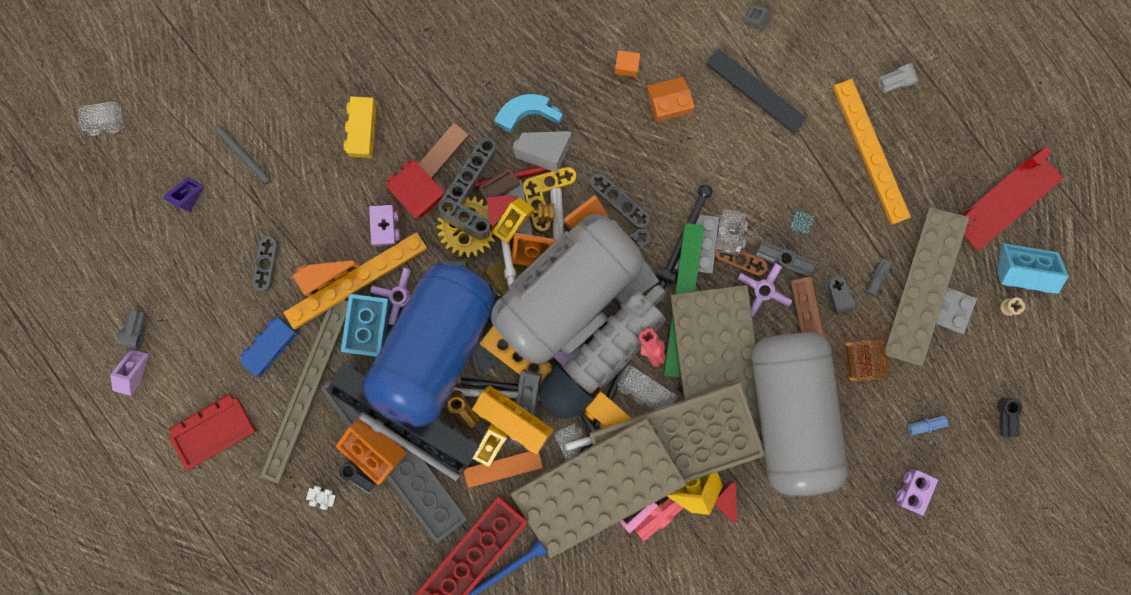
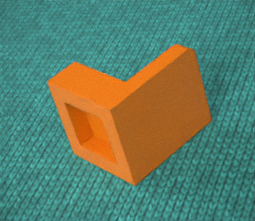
[614,50,640,77]

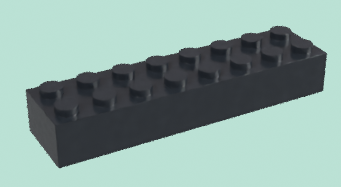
[328,363,480,474]

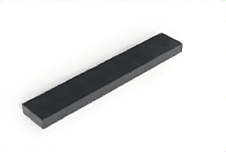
[706,48,807,134]

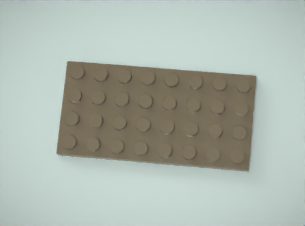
[670,285,762,440]
[589,382,765,482]
[510,416,686,558]

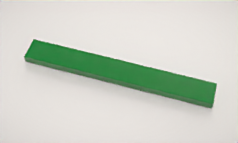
[663,223,704,378]

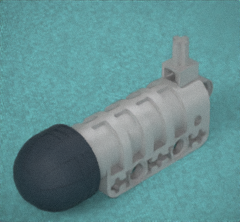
[540,285,666,419]

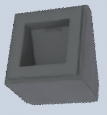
[744,5,772,31]

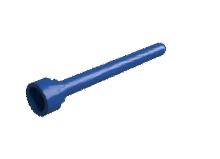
[468,540,548,595]

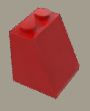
[386,160,445,221]

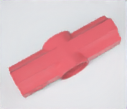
[639,328,666,367]
[634,497,683,541]

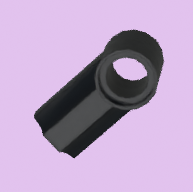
[997,397,1023,437]
[339,460,376,494]

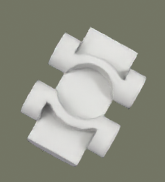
[306,485,336,510]

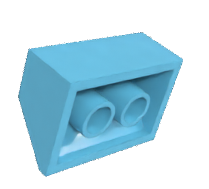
[998,243,1069,294]

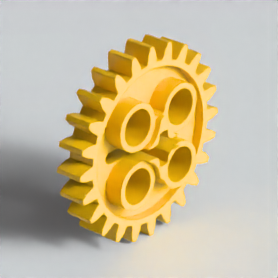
[437,196,496,258]

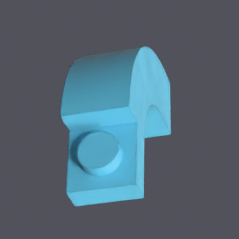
[494,94,563,134]

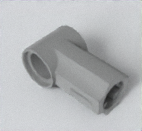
[877,63,919,93]

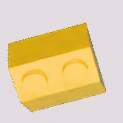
[667,472,723,515]

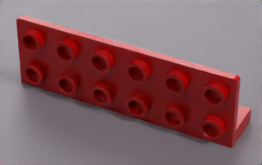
[961,146,1063,251]

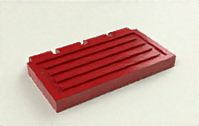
[168,393,256,471]

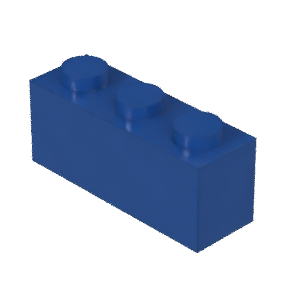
[238,317,299,377]

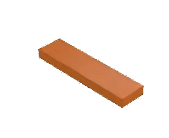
[464,451,543,488]

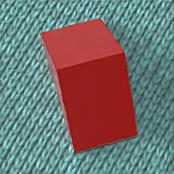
[487,195,517,231]
[714,481,737,523]

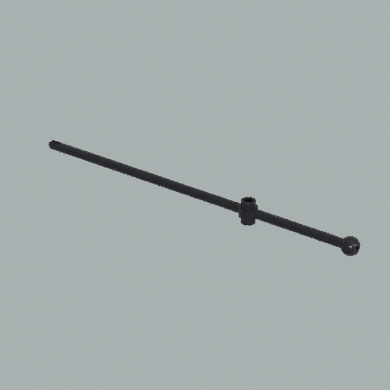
[580,184,713,453]

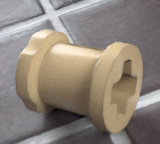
[1000,298,1025,316]

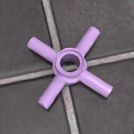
[737,263,792,317]
[370,268,411,325]

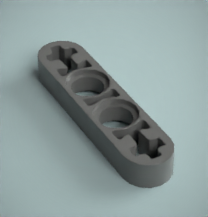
[590,173,650,229]

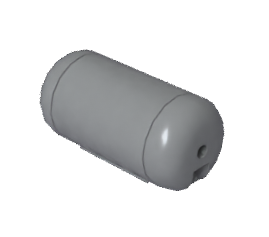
[491,214,643,364]
[752,332,848,496]

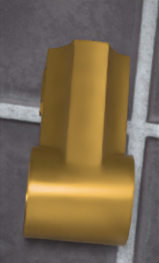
[448,390,480,429]

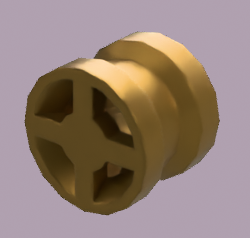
[538,203,554,222]

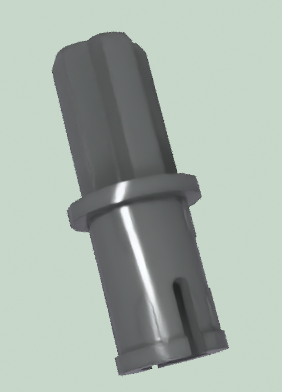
[865,259,892,297]

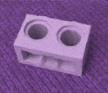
[895,468,938,516]

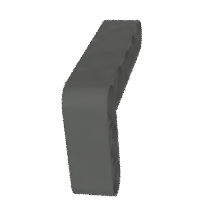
[439,137,496,240]

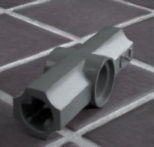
[755,241,815,277]

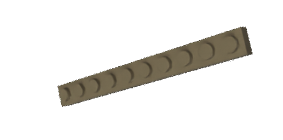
[260,300,348,483]

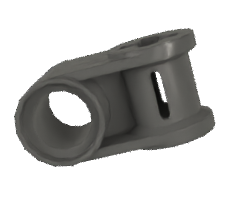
[825,277,855,315]

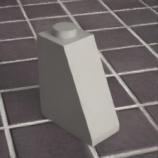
[513,131,572,173]

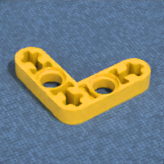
[523,167,576,232]

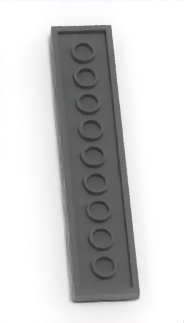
[320,381,468,544]

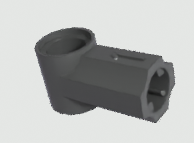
[117,309,146,350]

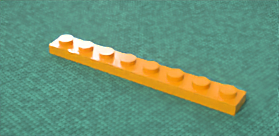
[833,79,911,225]
[283,232,427,330]

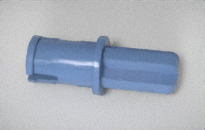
[907,416,948,436]

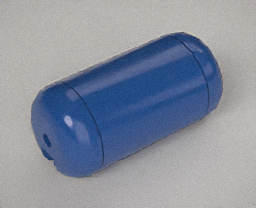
[363,263,494,426]

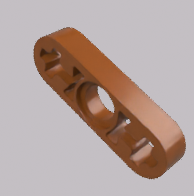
[714,244,767,276]

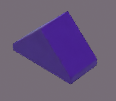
[163,177,204,212]

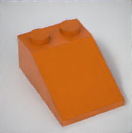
[292,260,361,297]

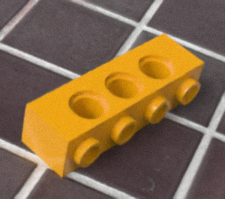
[479,324,553,387]

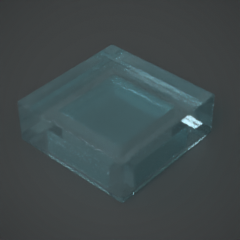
[789,211,814,235]

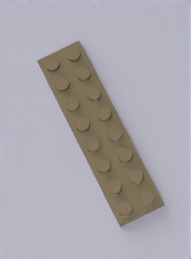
[884,207,969,366]

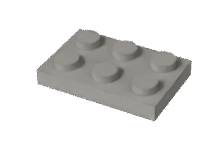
[936,287,977,334]

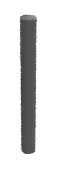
[214,125,271,185]

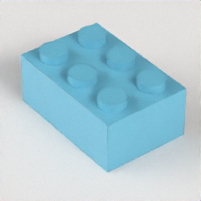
[341,294,391,357]

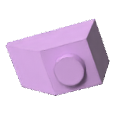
[110,349,149,396]

